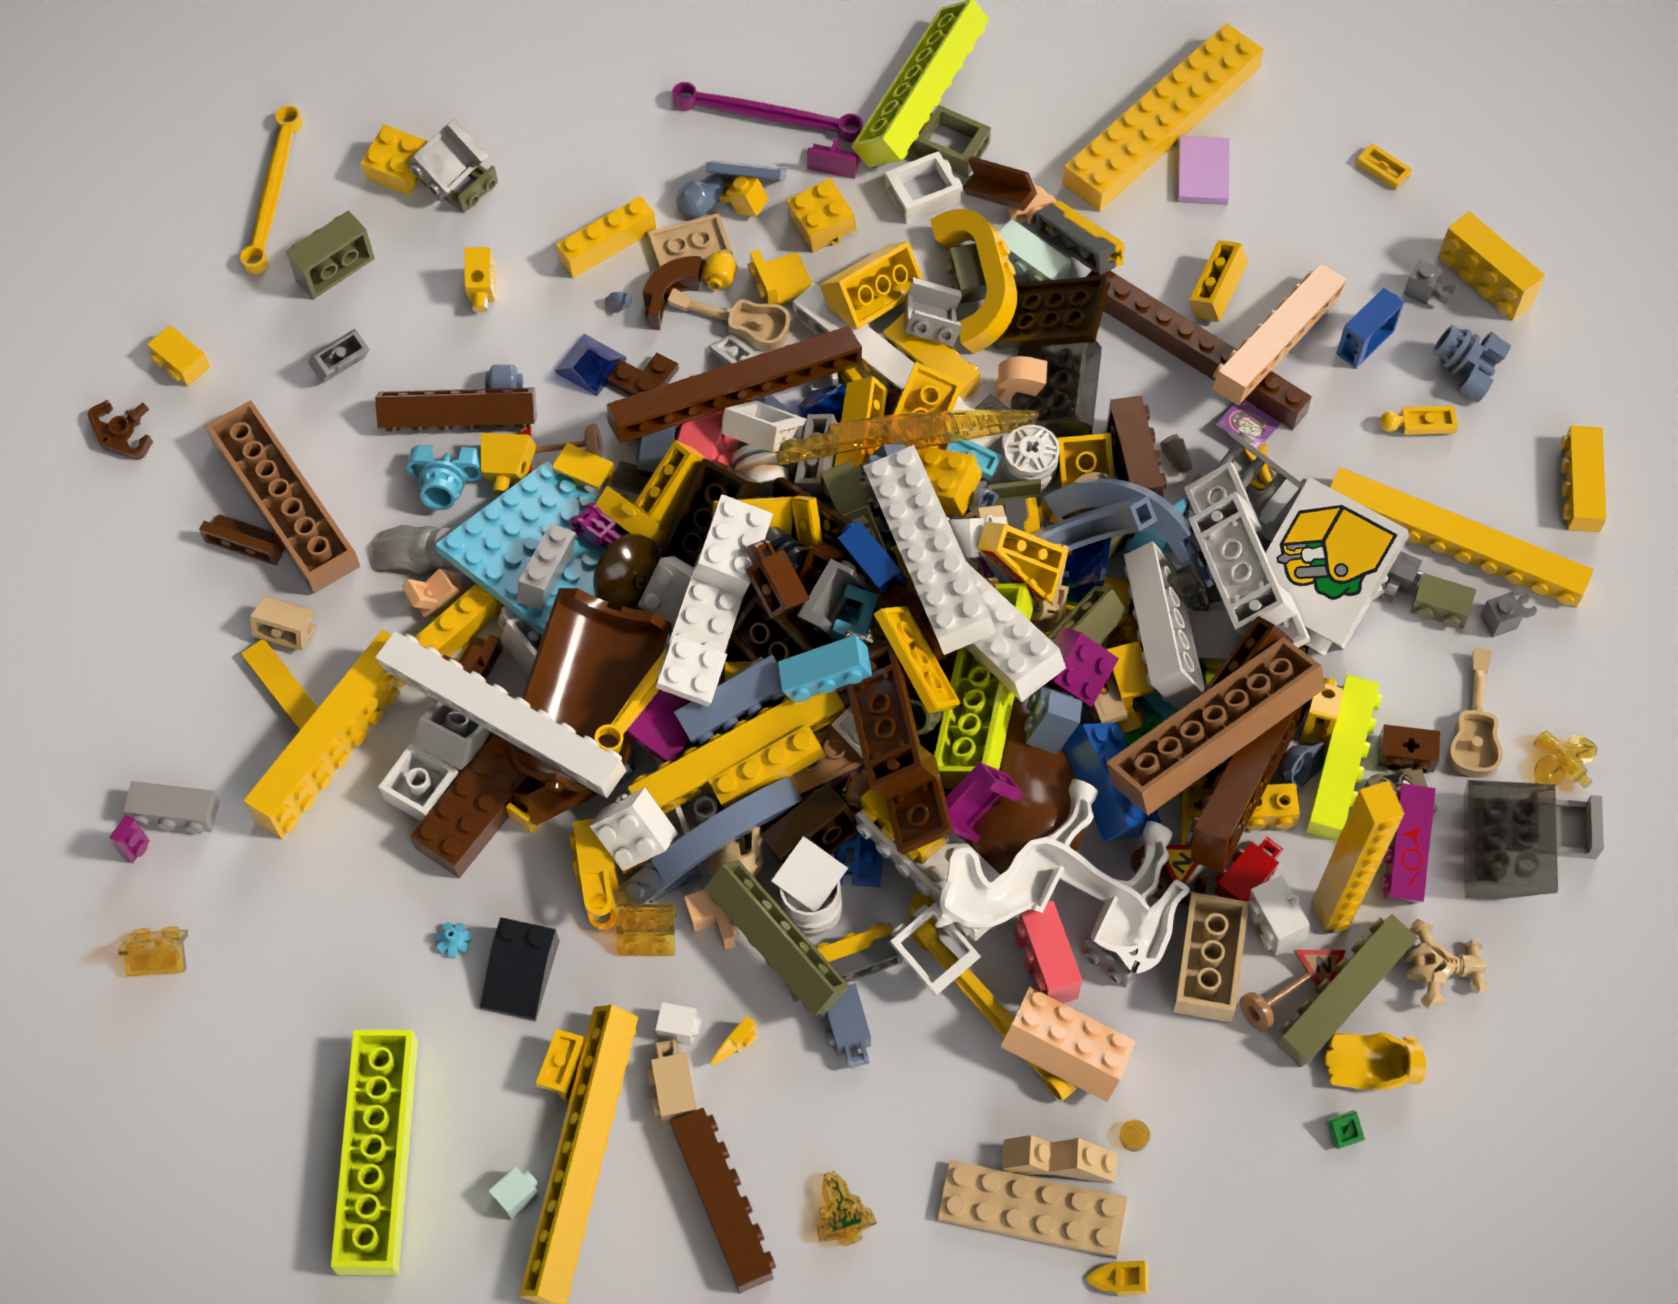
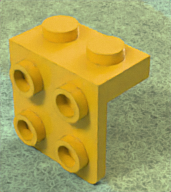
[747,249,813,305]

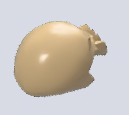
[708,826,764,878]

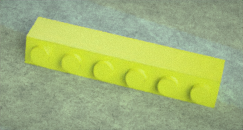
[1306,674,1382,841]

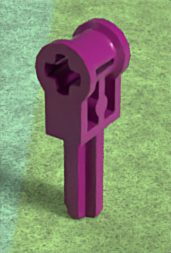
[568,503,621,547]

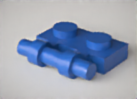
[834,833,883,888]

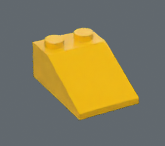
[881,362,964,449]
[1056,433,1114,517]

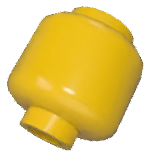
[701,251,738,290]

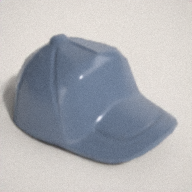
[677,174,724,219]
[1279,742,1324,790]

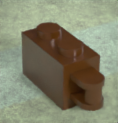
[746,539,810,619]

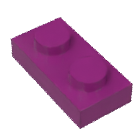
[109,814,150,863]

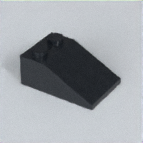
[480,917,560,1021]

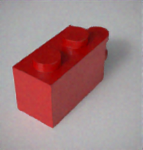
[1214,836,1284,902]

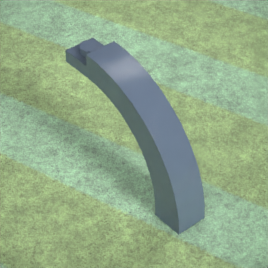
[991,496,1157,583]

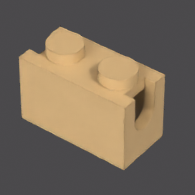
[250,596,316,651]

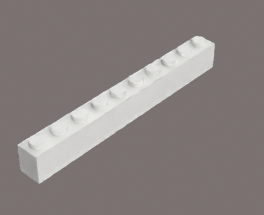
[793,283,1003,453]
[375,631,626,798]

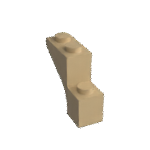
[1002,1135,1117,1183]

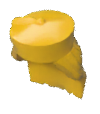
[1324,1032,1426,1090]

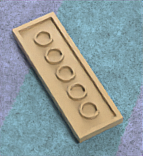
[938,1160,1127,1259]

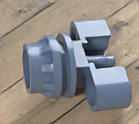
[1432,325,1511,403]

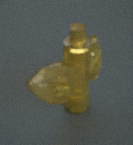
[1533,730,1597,791]

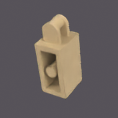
[647,1039,697,1124]

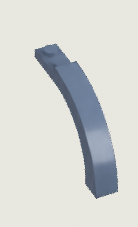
[1044,478,1214,594]
[621,777,803,909]

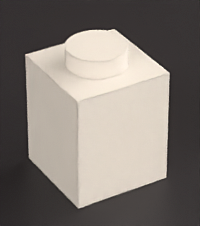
[655,1002,702,1045]

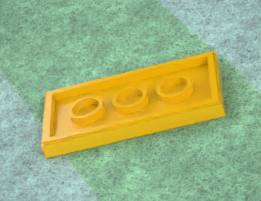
[874,606,960,713]

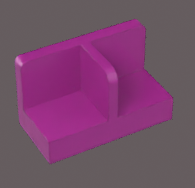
[807,138,861,179]

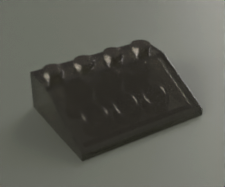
[1008,340,1102,438]
[1464,780,1558,900]

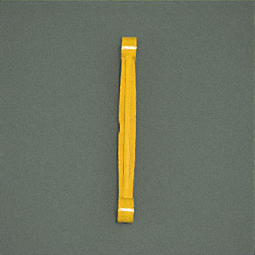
[240,105,303,275]
[594,649,666,753]
[911,920,1076,1102]

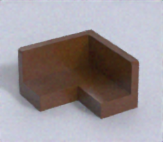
[442,634,503,680]

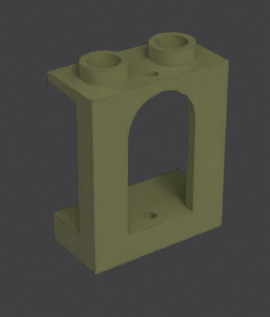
[420,165,498,213]

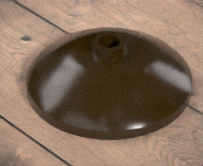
[593,533,661,611]

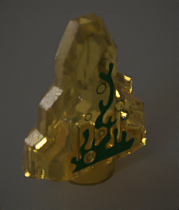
[816,1171,877,1246]

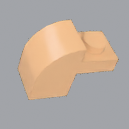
[995,356,1047,404]
[401,568,468,617]
[684,890,739,950]

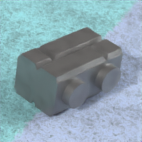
[308,329,369,383]

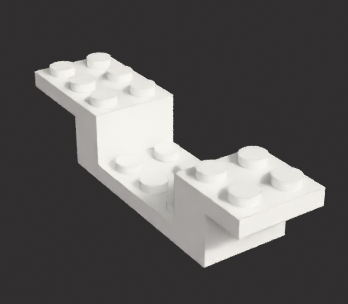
[1184,461,1311,647]
[655,494,773,707]

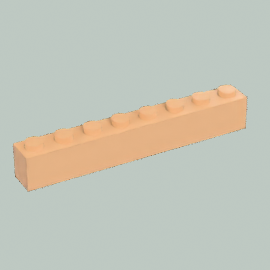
[1212,264,1347,405]

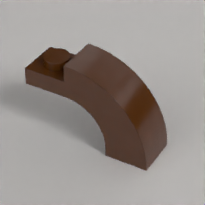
[643,256,703,330]

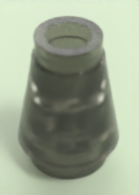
[1159,434,1193,475]

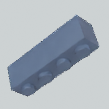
[674,655,787,745]

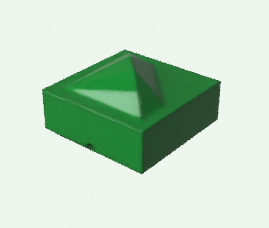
[1326,1110,1365,1149]

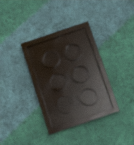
[996,275,1111,349]

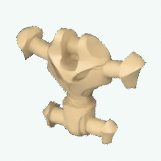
[1404,919,1489,1009]

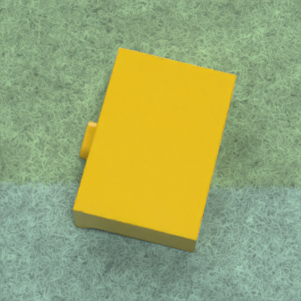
[595,486,671,547]

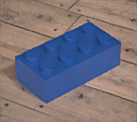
[1062,722,1162,842]

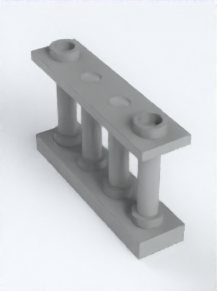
[1192,430,1307,542]

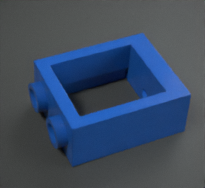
[1336,288,1404,369]
[838,520,909,593]

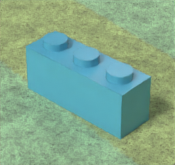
[778,635,872,703]

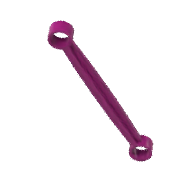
[672,82,863,142]

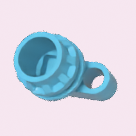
[406,445,482,510]

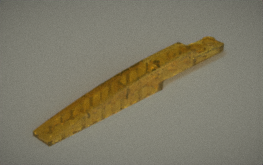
[776,410,1039,465]

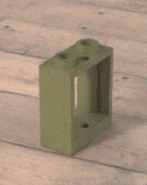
[913,105,991,178]

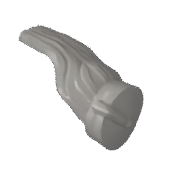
[372,525,454,575]

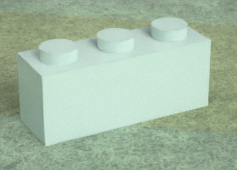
[999,219,1071,281]

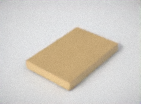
[647,213,733,268]

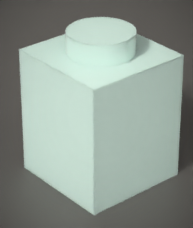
[489,1166,539,1220]

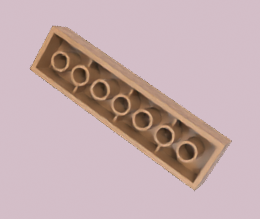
[205,400,361,593]
[1106,637,1325,815]

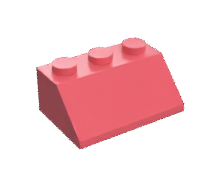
[675,410,739,467]

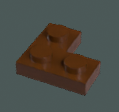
[607,352,679,396]

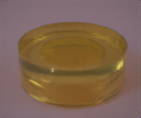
[1119,1120,1150,1152]

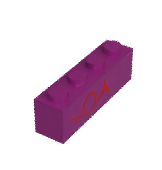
[1380,783,1436,904]

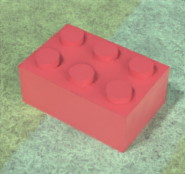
[1014,901,1082,1004]

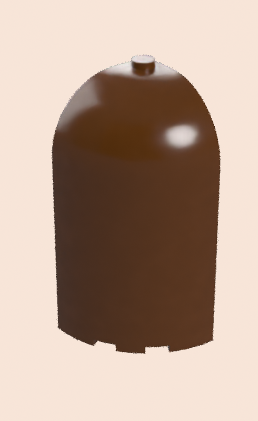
[510,588,672,793]
[971,683,1085,875]

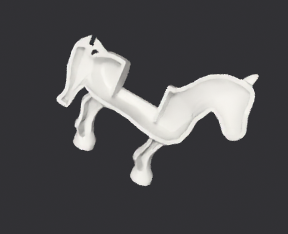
[935,779,1189,973]

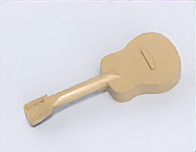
[668,288,790,352]
[1447,648,1503,778]

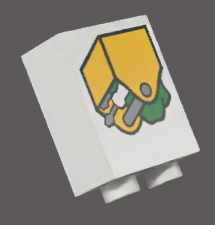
[1265,477,1409,656]

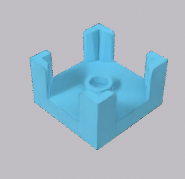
[825,584,878,645]

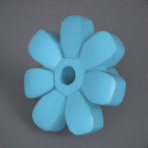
[435,922,472,959]

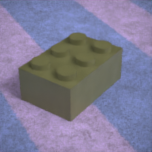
[286,210,375,300]

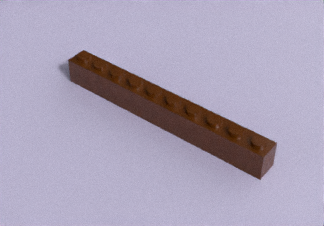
[1086,270,1312,430]
[607,326,862,444]

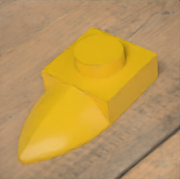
[710,1015,757,1065]
[1086,1260,1149,1296]

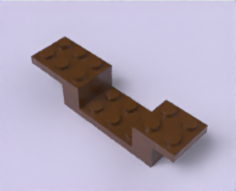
[846,639,954,855]

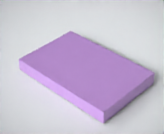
[1178,136,1229,204]

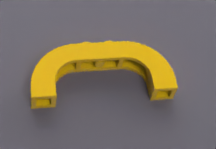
[930,209,1017,354]

